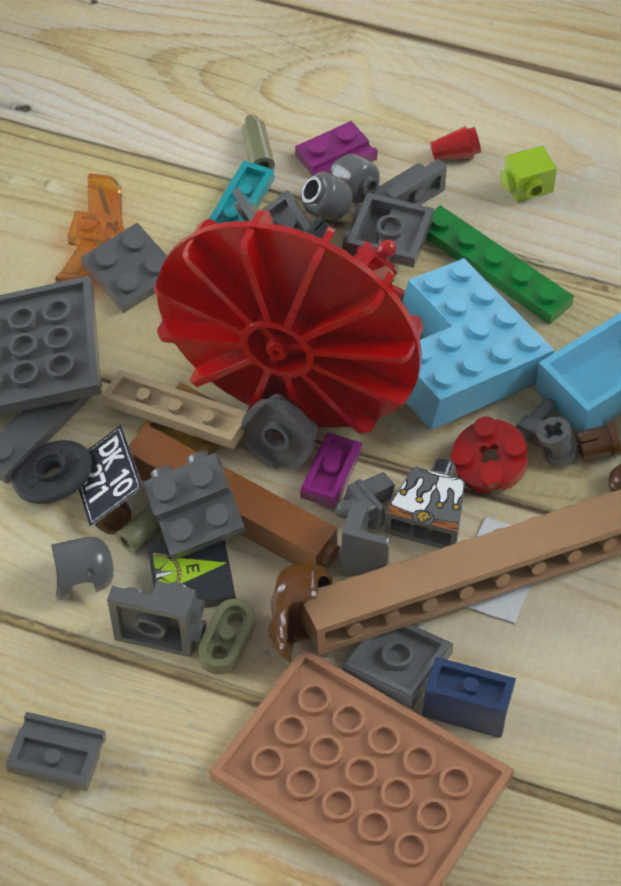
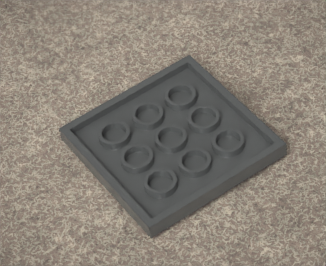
[0,275,102,416]

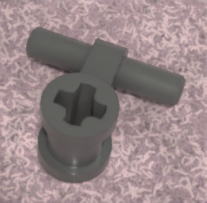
[515,399,578,467]

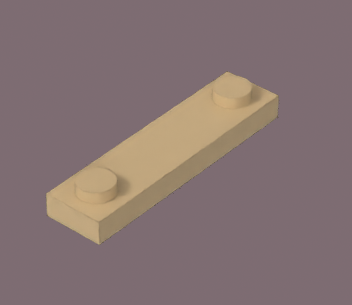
[101,370,247,450]

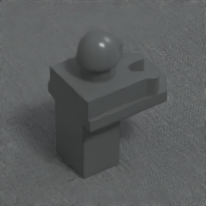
[335,472,395,530]

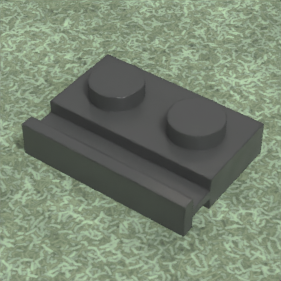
[6,712,106,791]

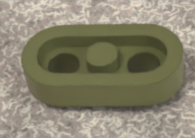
[198,599,255,674]

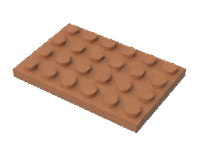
[209,648,514,886]

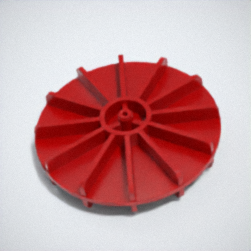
[154,210,423,435]

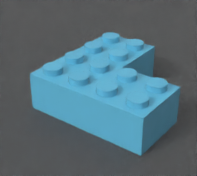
[402,258,554,430]
[535,312,621,432]

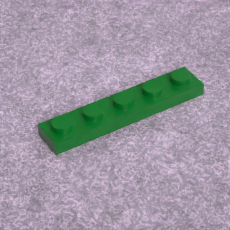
[425,205,574,325]

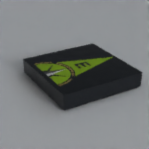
[146,539,236,608]

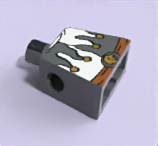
[385,459,465,549]

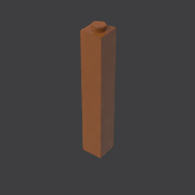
[129,424,340,566]

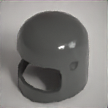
[51,537,114,601]

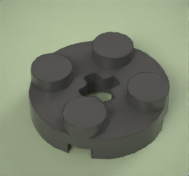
[241,394,318,470]

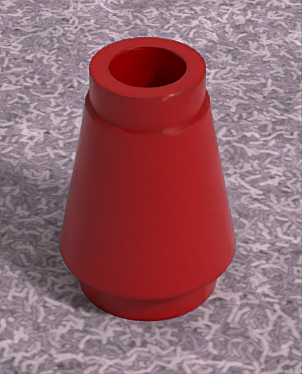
[430,126,481,161]

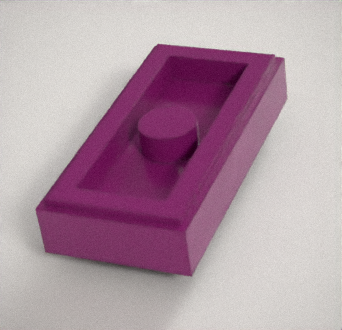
[300,432,362,509]

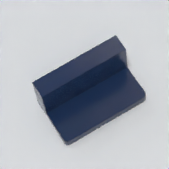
[422,657,516,738]

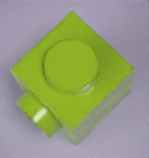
[501,145,557,203]

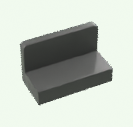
[376,159,447,205]
[341,501,390,577]

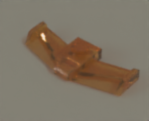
[55,173,125,286]

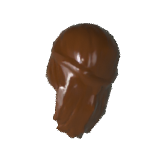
[269,563,333,663]

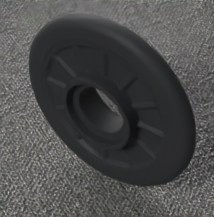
[13,440,92,504]

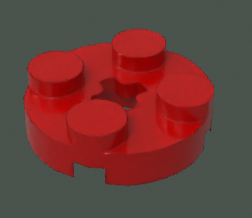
[451,416,528,493]

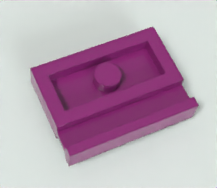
[295,120,378,176]

